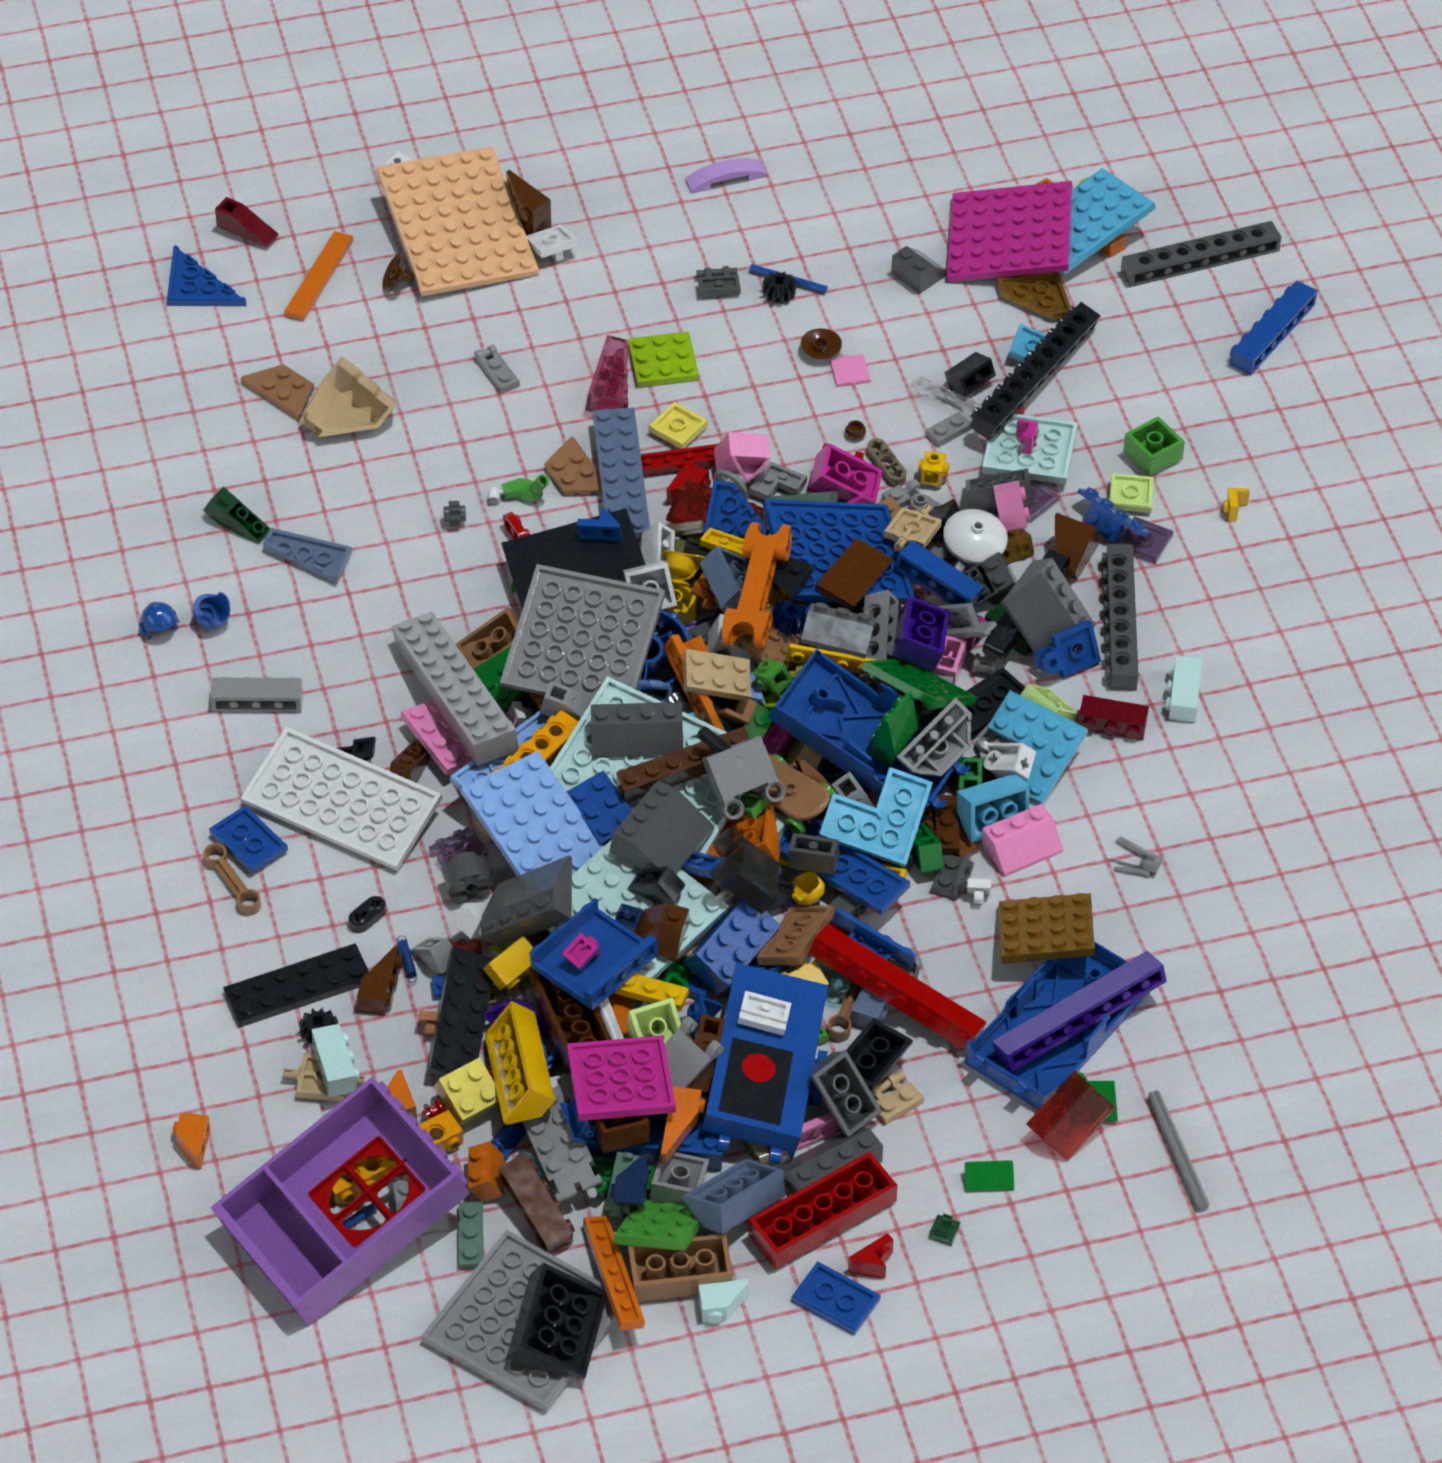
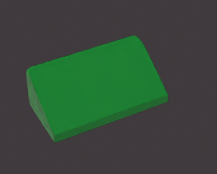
[964,1160,1014,1192]

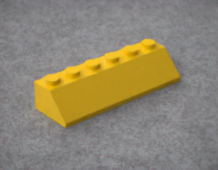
[484,1001,555,1125]

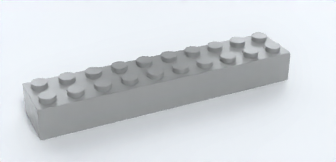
[392,611,519,766]

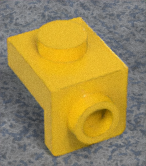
[1223,488,1250,521]

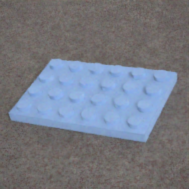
[460,751,604,876]

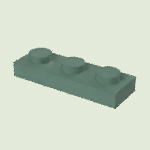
[458,1202,484,1270]

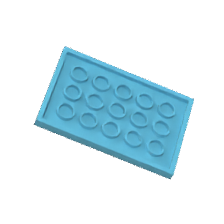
[1060,168,1156,275]

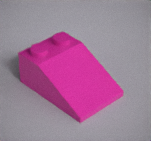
[809,443,883,504]

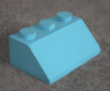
[957,773,1029,843]

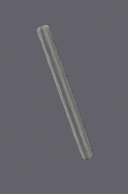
[1148,1090,1210,1211]

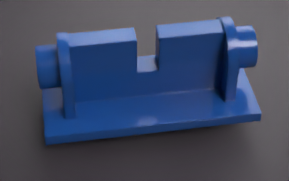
[560,1095,596,1143]
[490,1122,527,1161]

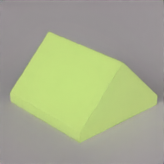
[628,997,681,1044]

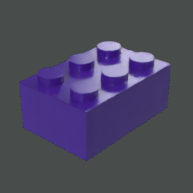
[892,596,950,672]

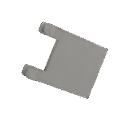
[665,1016,724,1088]

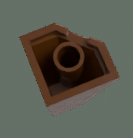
[1055,513,1100,580]

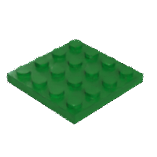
[861,659,977,710]

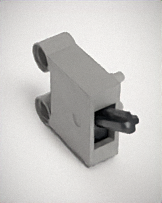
[697,726,786,820]

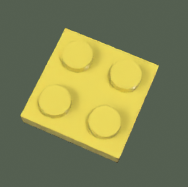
[649,402,708,449]

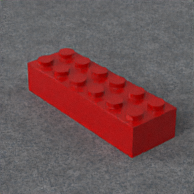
[748,1151,898,1270]

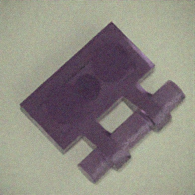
[429,827,488,866]

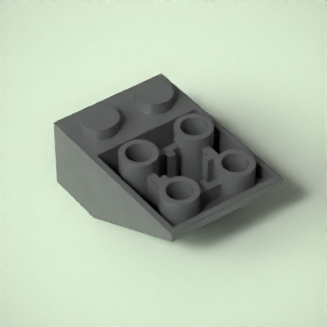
[964,552,1017,613]

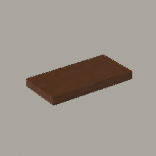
[814,538,894,611]

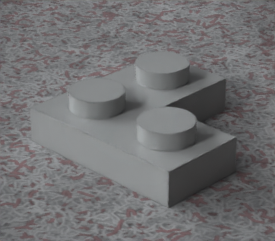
[749,461,807,500]

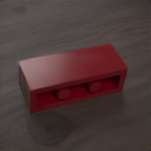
[1078,695,1149,740]

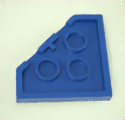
[703,480,770,539]

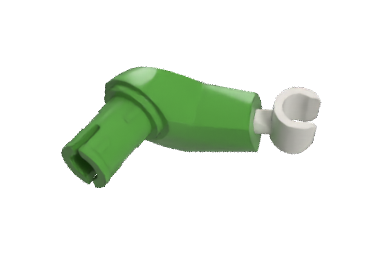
[488,474,549,503]

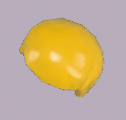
[791,871,825,906]

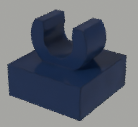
[615,903,644,933]

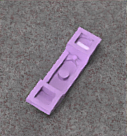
[686,158,767,194]

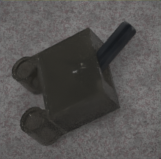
[710,827,796,914]

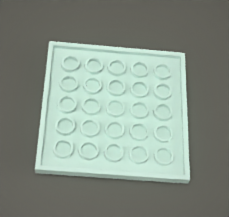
[547,840,729,979]

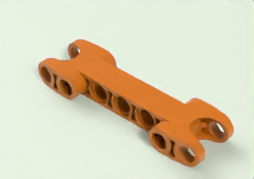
[722,522,792,649]

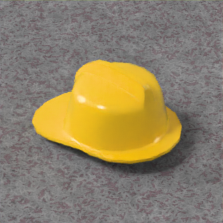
[662,550,705,581]

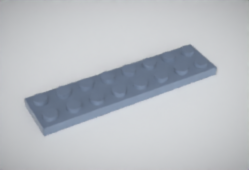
[592,407,650,539]

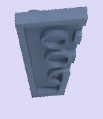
[263,528,352,583]

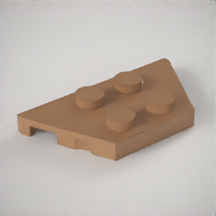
[241,364,314,421]
[544,436,602,496]

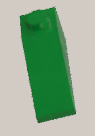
[910,821,943,874]

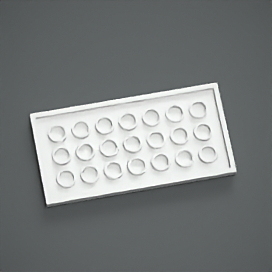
[240,727,442,871]

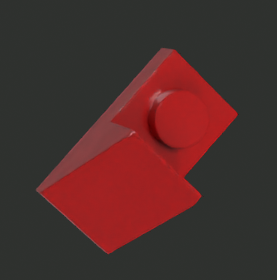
[848,1233,894,1279]

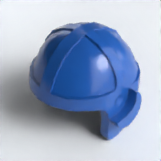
[193,592,231,630]
[139,602,180,640]

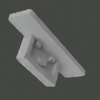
[937,603,997,639]

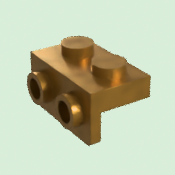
[1002,529,1034,563]

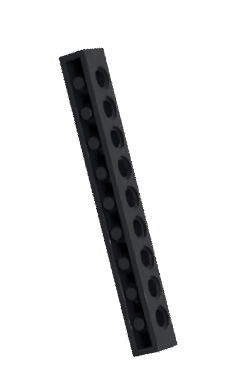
[969,302,1101,441]

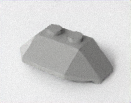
[896,698,972,777]

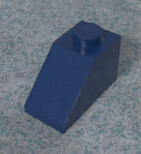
[610,1155,650,1208]

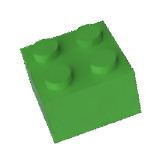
[1123,416,1185,476]

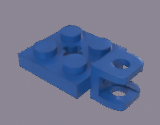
[1033,620,1101,677]

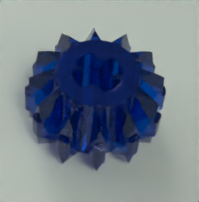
[771,600,807,637]

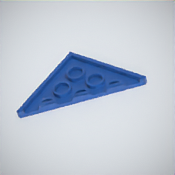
[167,245,247,306]

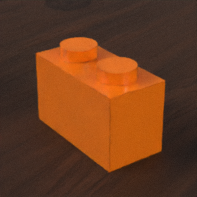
[468,1141,504,1202]

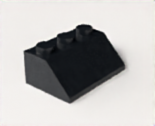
[846,1018,913,1091]

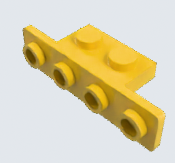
[786,644,876,675]

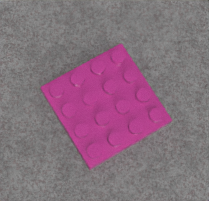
[567,1035,676,1121]

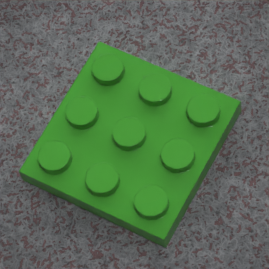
[614,1200,702,1251]

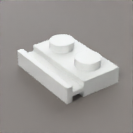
[737,991,791,1036]

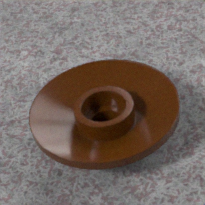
[801,328,842,359]

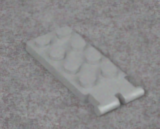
[522,1085,603,1203]

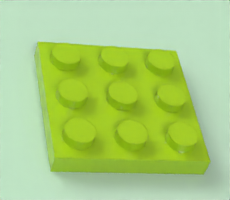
[628,331,699,388]

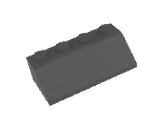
[591,702,683,758]
[776,1127,883,1194]

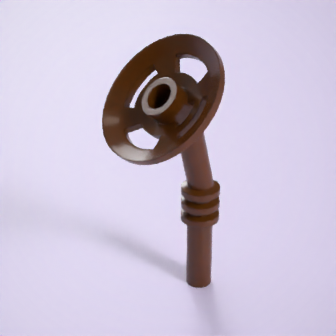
[382,253,415,292]

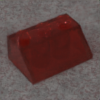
[1026,1070,1116,1161]

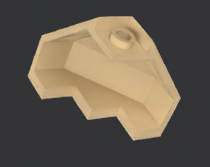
[299,356,398,437]

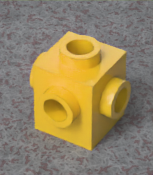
[918,451,950,487]

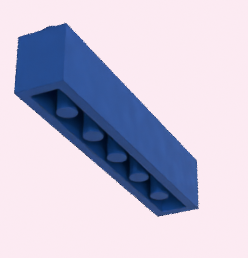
[1230,280,1318,375]

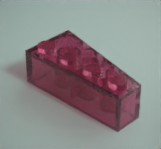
[585,335,629,412]

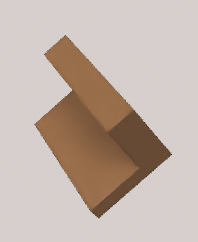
[716,699,757,726]

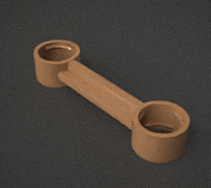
[203,843,261,916]
[827,980,862,1042]

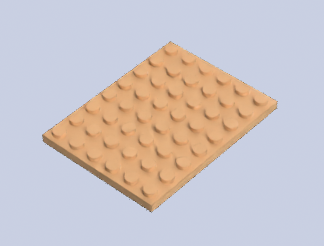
[377,146,539,297]

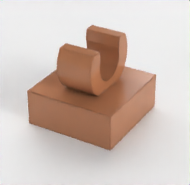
[418,1011,438,1037]

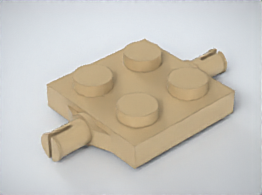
[884,504,942,552]
[283,1053,365,1101]

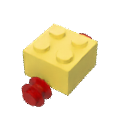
[422,1057,499,1126]

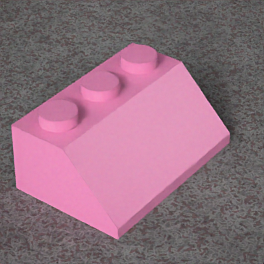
[981,803,1064,877]

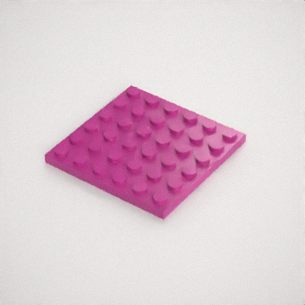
[947,181,1073,283]

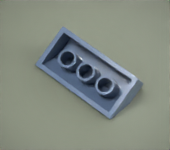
[683,1159,785,1234]

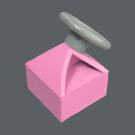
[713,432,771,499]

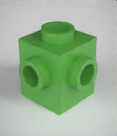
[753,658,793,695]

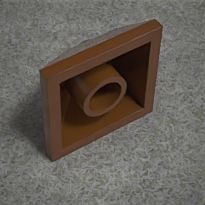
[636,903,689,962]

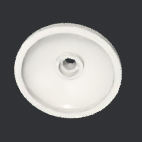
[943,509,1008,565]

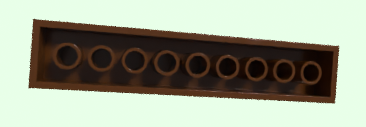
[529,967,650,1153]

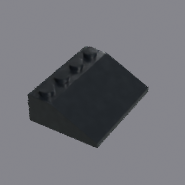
[507,1262,607,1379]

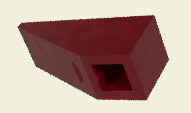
[215,197,279,248]

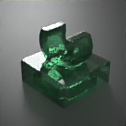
[929,1213,961,1247]

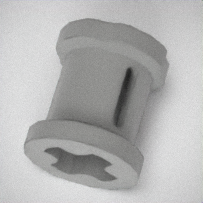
[972,653,998,675]

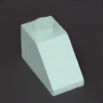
[698,1279,748,1323]

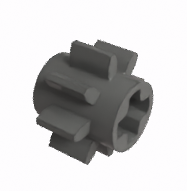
[443,501,466,527]

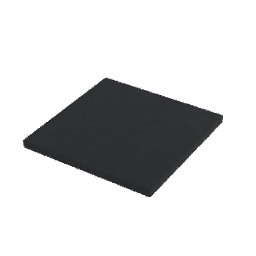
[501,508,646,610]

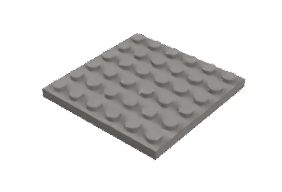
[500,564,665,702]
[421,1229,616,1412]

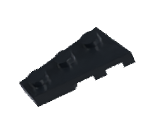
[745,557,814,602]

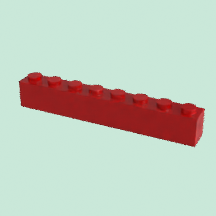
[808,924,987,1051]

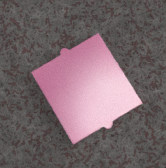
[830,354,871,387]

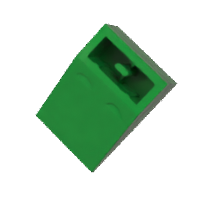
[867,691,919,768]

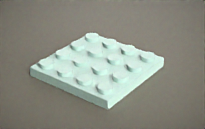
[982,414,1078,485]

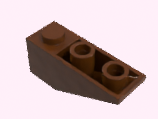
[390,739,431,783]
[356,945,403,1016]
[688,1014,725,1094]

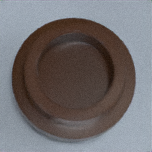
[845,420,866,440]

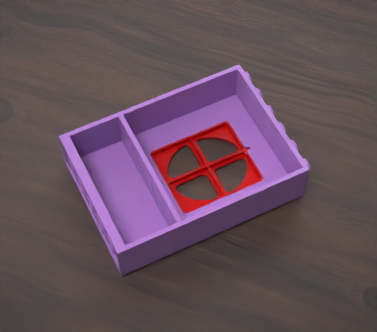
[210,1077,470,1326]

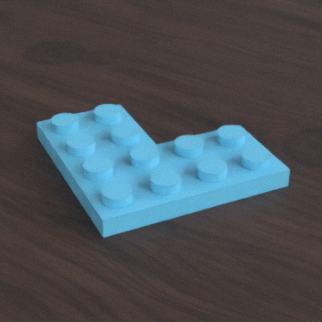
[987,691,1088,804]
[818,767,933,867]

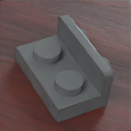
[931,852,974,900]

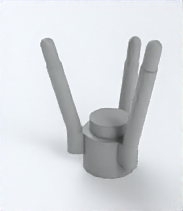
[1114,836,1163,877]

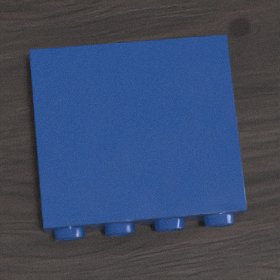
[529,898,658,1010]

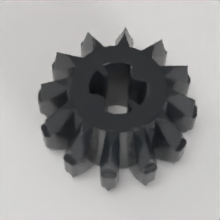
[762,271,797,304]
[299,1007,338,1045]

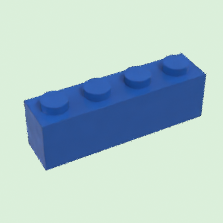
[893,540,984,606]

